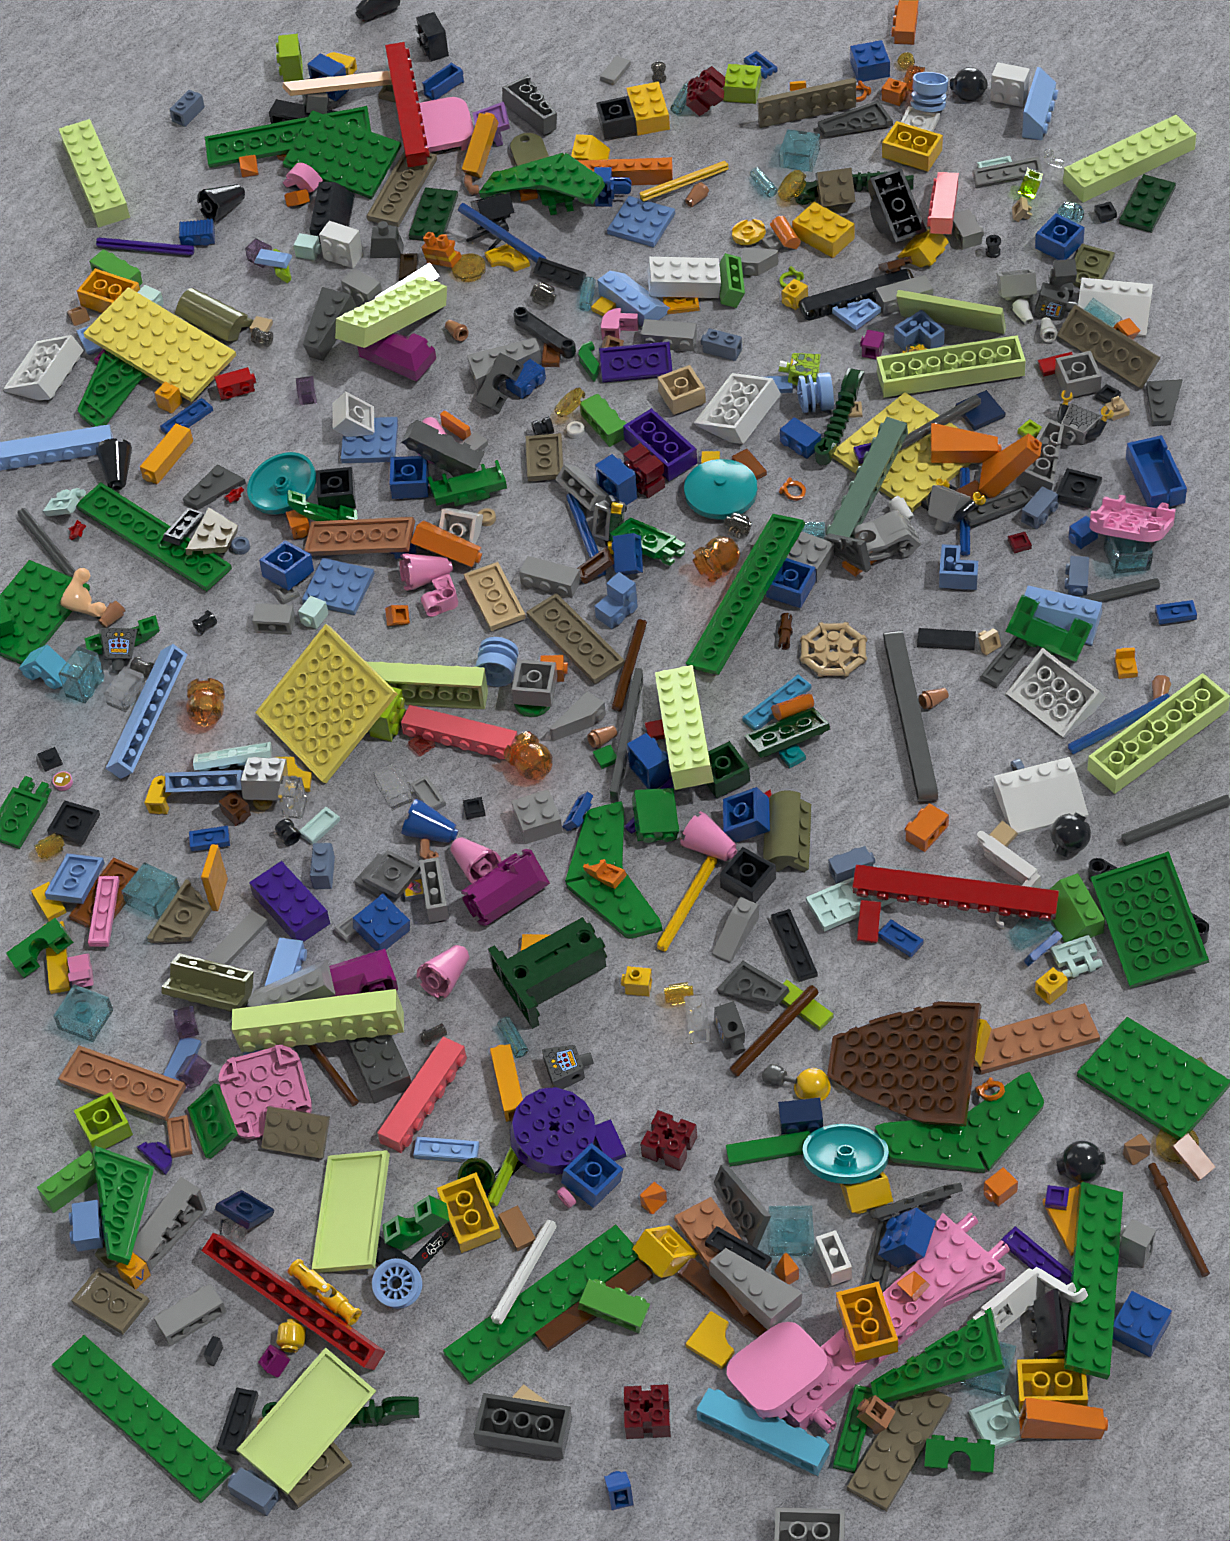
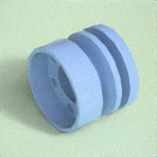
[910,72,948,112]
[797,372,834,413]
[475,637,519,687]

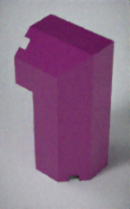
[357,332,436,382]
[461,849,550,926]
[329,949,398,997]

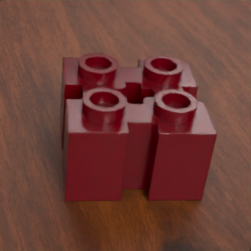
[686,66,726,116]
[623,443,665,498]
[640,1110,698,1171]
[624,1384,671,1439]

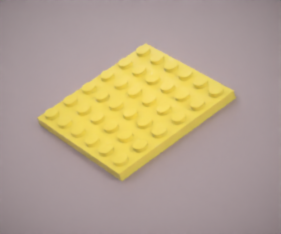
[833,392,971,512]
[255,624,398,783]

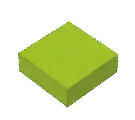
[1017,419,1042,438]

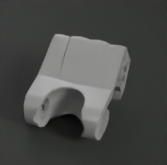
[853,510,921,561]

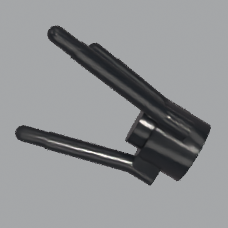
[466,219,509,251]

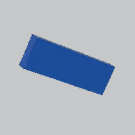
[160,397,213,434]

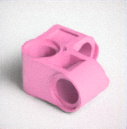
[421,574,458,617]

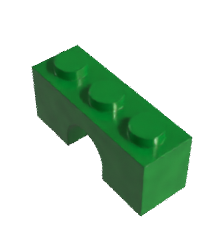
[6,917,74,978]
[382,1195,449,1251]
[924,1435,995,1474]

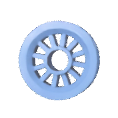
[372,1259,422,1309]

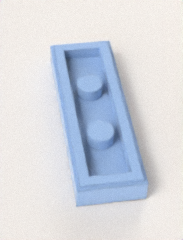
[413,1137,479,1162]

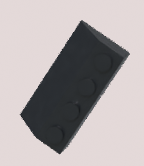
[309,182,355,244]

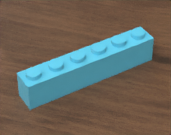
[696,1388,830,1476]

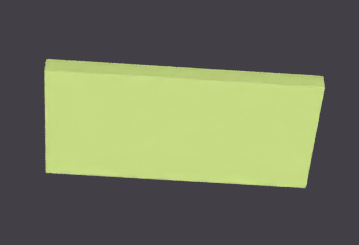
[896,290,1006,334]
[312,1150,390,1273]
[236,1347,376,1495]

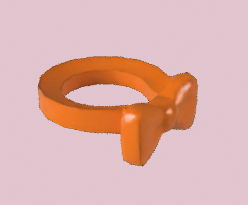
[856,80,871,102]
[779,477,806,501]
[975,1077,1005,1101]

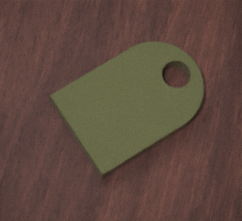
[510,133,549,166]
[1073,244,1115,288]

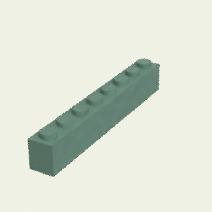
[826,417,908,539]

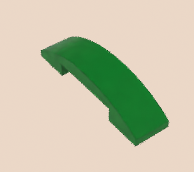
[287,490,358,521]
[84,615,160,655]

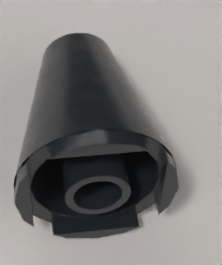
[355,0,400,21]
[197,184,245,222]
[96,438,132,491]

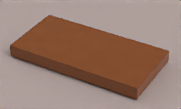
[69,857,147,929]

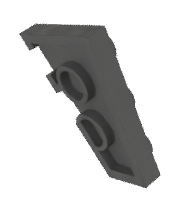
[1146,379,1183,426]
[183,464,246,510]
[824,533,871,573]
[717,960,790,1006]

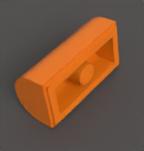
[770,216,801,249]
[771,693,814,721]

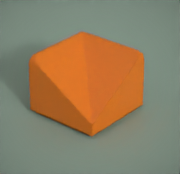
[239,155,259,177]
[284,189,310,207]
[385,605,410,626]
[640,1182,667,1214]
[774,1253,799,1285]
[897,1271,930,1302]

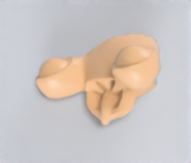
[61,568,106,618]

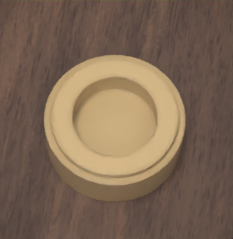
[478,508,496,526]

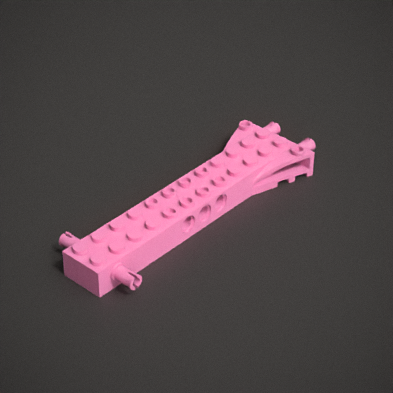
[784,1212,1010,1434]

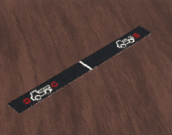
[411,1160,523,1269]

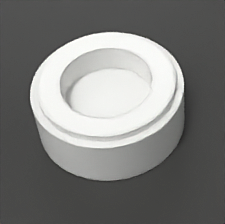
[566,421,585,439]

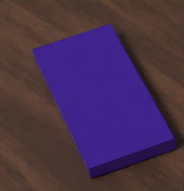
[599,341,673,383]

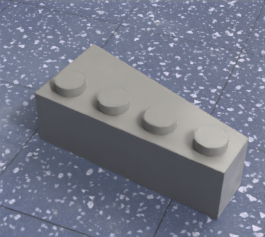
[1016,419,1064,492]
[133,1177,207,1272]

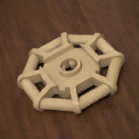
[799,622,867,677]

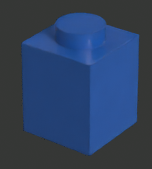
[1069,515,1098,549]

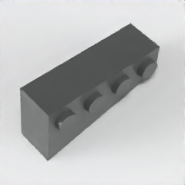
[502,75,557,135]
[303,287,357,361]
[401,420,485,477]

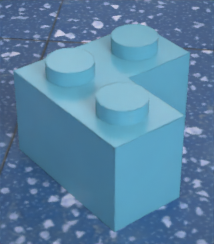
[19,644,75,689]

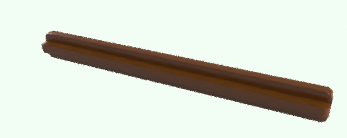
[612,619,647,712]
[730,985,819,1077]

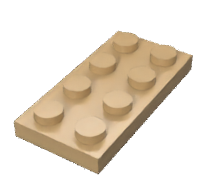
[464,562,526,631]

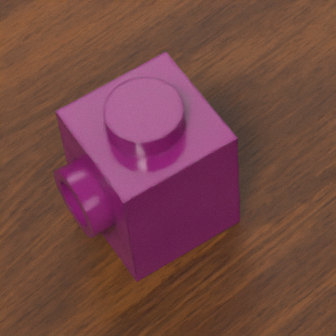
[860,330,885,360]

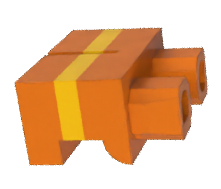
[421,232,462,268]

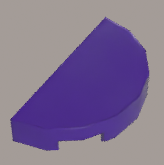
[137,1141,172,1175]

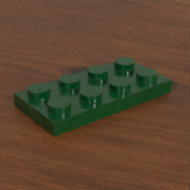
[1119,174,1176,233]
[408,187,458,241]
[744,707,831,758]

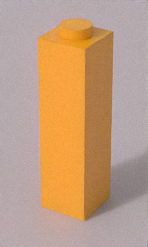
[462,112,499,178]
[140,424,193,484]
[490,1044,523,1122]

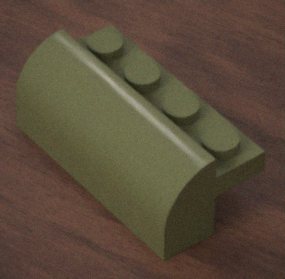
[175,288,254,341]
[763,790,812,872]
[162,953,254,1012]

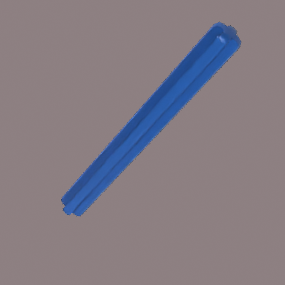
[458,203,546,263]
[960,467,970,556]
[567,493,606,577]
[1068,693,1170,754]

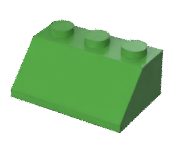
[1050,873,1105,943]

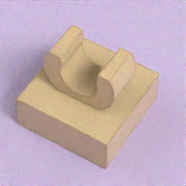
[1012,196,1032,222]
[1105,396,1130,421]
[978,628,1001,655]

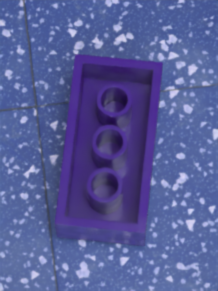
[623,408,698,481]
[249,861,331,942]

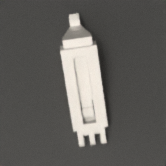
[977,831,1042,929]
[973,1267,1088,1333]

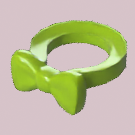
[779,266,804,288]

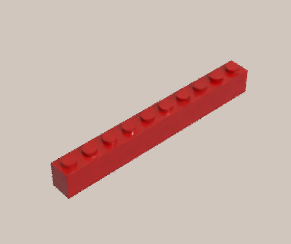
[385,42,430,167]
[852,864,1059,921]
[201,1233,386,1370]

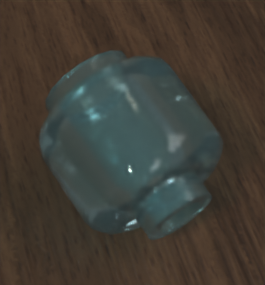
[1057,201,1084,224]

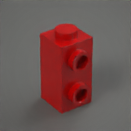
[214,367,257,401]

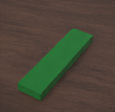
[726,1131,810,1167]
[833,1384,873,1473]

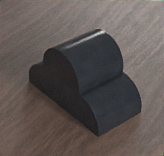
[868,167,927,244]

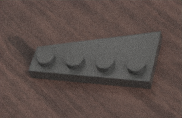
[818,100,893,137]
[714,1165,771,1249]
[869,1183,963,1221]

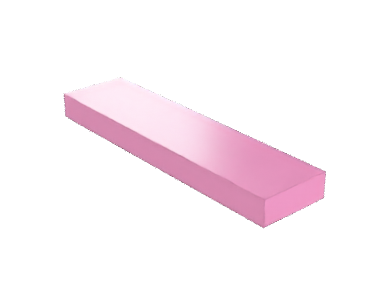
[88,876,120,947]

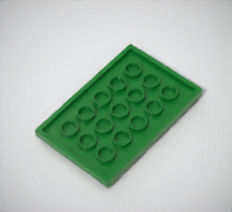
[282,110,402,199]
[0,560,90,664]
[1091,851,1210,989]
[1077,1017,1230,1140]

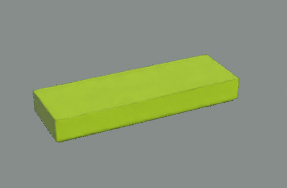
[781,980,834,1030]

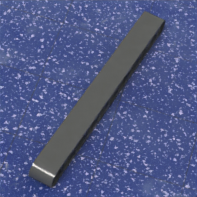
[883,630,938,802]

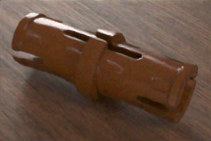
[778,613,793,650]

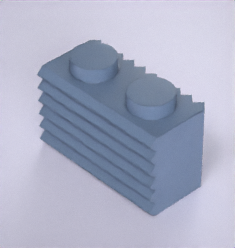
[310,843,335,889]

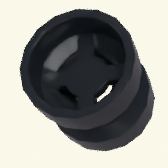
[531,416,554,435]
[275,818,301,846]

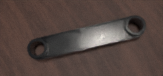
[513,307,576,359]

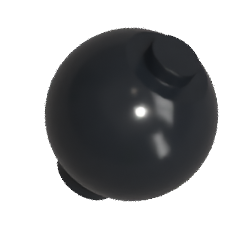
[949,67,988,101]
[1051,812,1091,857]
[1056,1141,1106,1184]

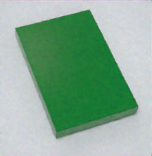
[187,1083,238,1159]

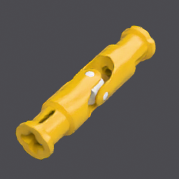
[288,1259,362,1325]

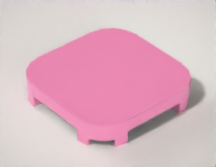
[418,97,474,152]
[1089,495,1176,542]
[219,1045,312,1139]
[727,1322,833,1419]

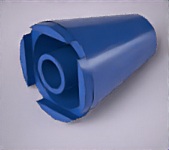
[401,799,459,843]

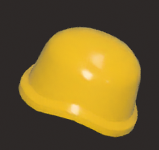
[794,1068,831,1101]

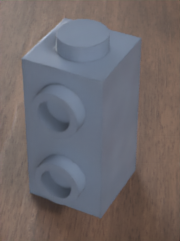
[170,90,205,127]
[701,328,742,361]
[1021,486,1059,530]
[1064,556,1089,597]
[828,846,875,884]
[227,1468,280,1516]

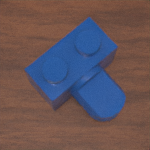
[594,167,632,207]

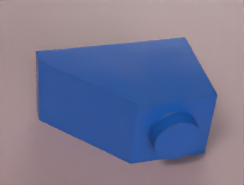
[604,1471,634,1510]

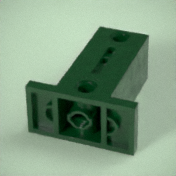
[488,917,607,1029]

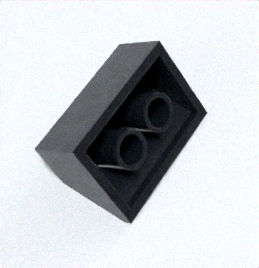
[1030,1288,1066,1359]

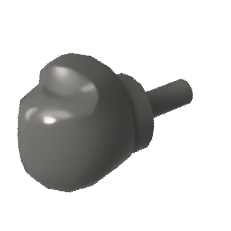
[762,1064,797,1085]

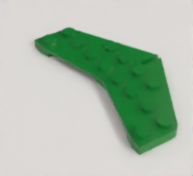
[478,153,605,204]
[78,351,149,427]
[565,801,663,939]
[874,1072,1044,1173]

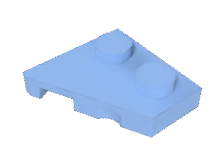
[832,298,881,330]

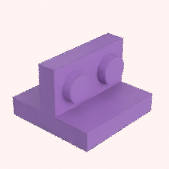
[473,102,510,147]

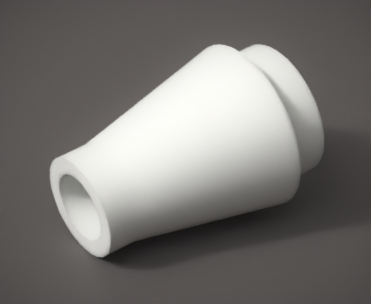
[1012,298,1034,325]
[1040,317,1058,342]
[888,496,914,521]

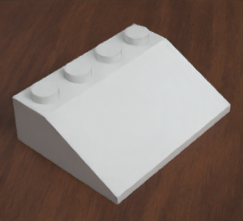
[1078,278,1153,338]
[3,335,84,401]
[694,373,781,444]
[1006,648,1106,738]
[993,757,1088,835]

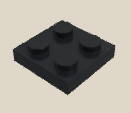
[1056,468,1102,508]
[47,800,100,845]

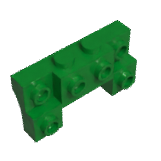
[428,460,507,506]
[1005,594,1093,662]

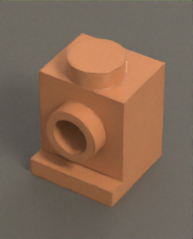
[857,1395,896,1435]

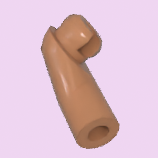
[464,174,479,195]
[420,839,439,860]

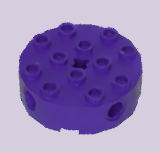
[509,1087,596,1175]

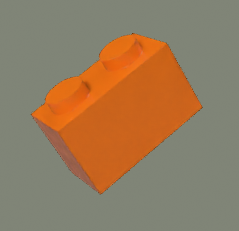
[905,803,949,852]

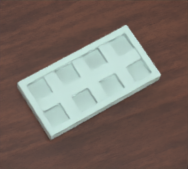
[193,742,272,772]
[806,877,897,932]

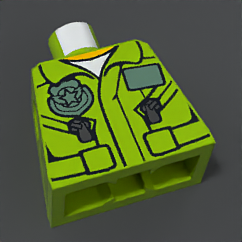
[778,353,821,386]

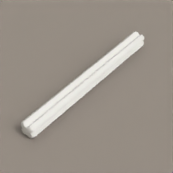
[491,1220,557,1325]

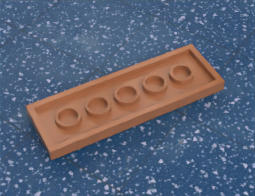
[304,517,415,556]
[978,1003,1100,1075]
[58,1045,186,1121]
[674,1197,749,1316]

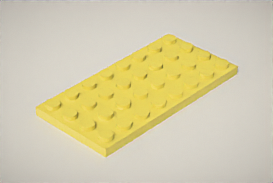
[83,287,236,402]

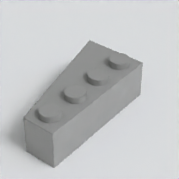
[467,338,542,392]
[709,1248,803,1330]

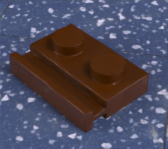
[878,256,913,273]

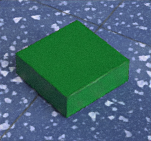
[593,745,617,769]

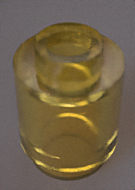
[34,833,65,859]
[664,982,694,1005]

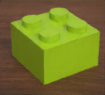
[276,33,303,82]
[723,64,762,104]
[369,687,407,742]
[73,1092,133,1149]

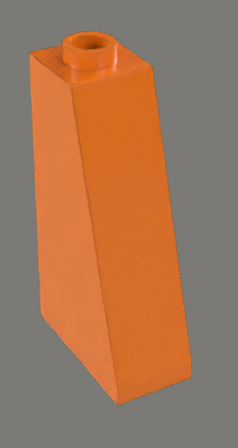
[931,423,1002,463]
[979,433,1042,499]
[410,520,483,567]
[1019,1398,1108,1439]

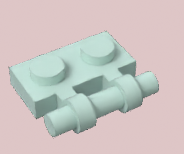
[43,488,86,516]
[1051,935,1103,978]

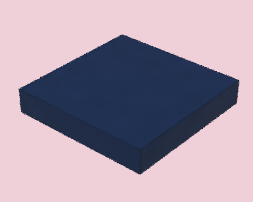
[955,390,1006,431]
[215,1190,274,1230]

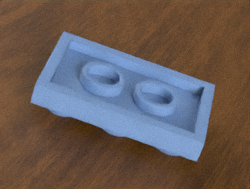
[45,853,105,904]

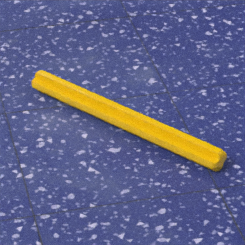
[639,161,729,202]
[657,856,717,952]

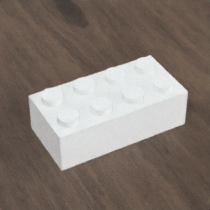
[647,256,721,298]

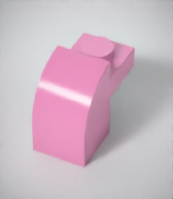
[283,163,323,193]
[601,308,639,340]
[67,953,94,989]

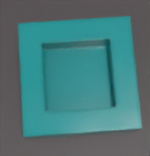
[779,744,806,768]

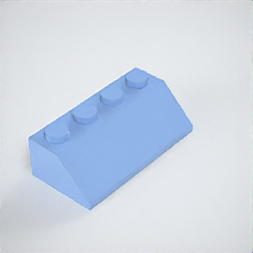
[1022,67,1058,140]
[597,270,670,327]
[1025,586,1102,646]

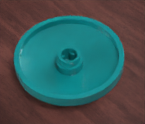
[247,452,316,515]
[684,459,758,519]
[803,1124,889,1184]

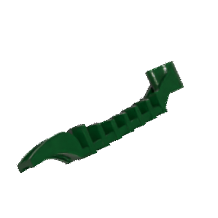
[795,171,914,205]
[814,368,865,465]
[262,1396,420,1429]

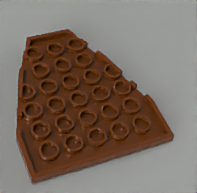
[827,1001,982,1127]

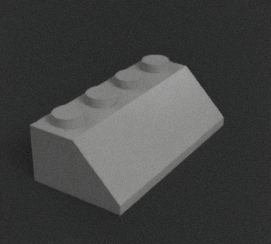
[248,959,335,1007]

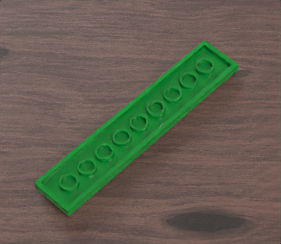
[205,106,371,168]
[76,482,232,592]
[686,514,806,675]
[1064,1182,1123,1380]
[443,1224,639,1385]
[52,1335,234,1503]

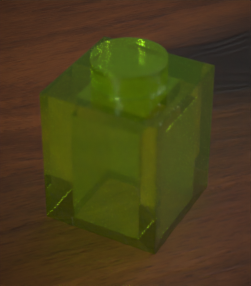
[1018,168,1043,199]

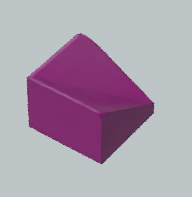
[258,1344,291,1377]

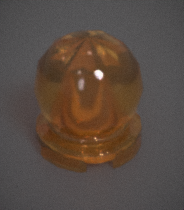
[692,536,740,582]
[186,678,225,727]
[504,731,553,780]

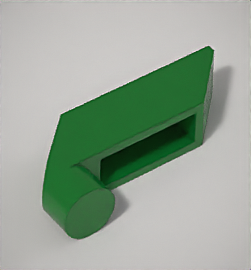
[578,341,600,382]

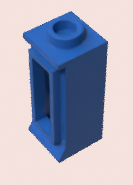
[422,63,464,100]

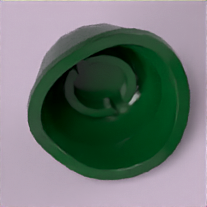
[457,1157,495,1191]

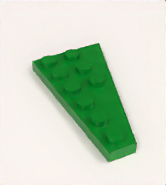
[93,1146,154,1265]
[871,1307,1005,1403]

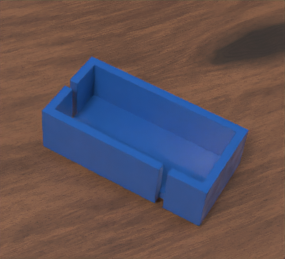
[1126,435,1187,508]

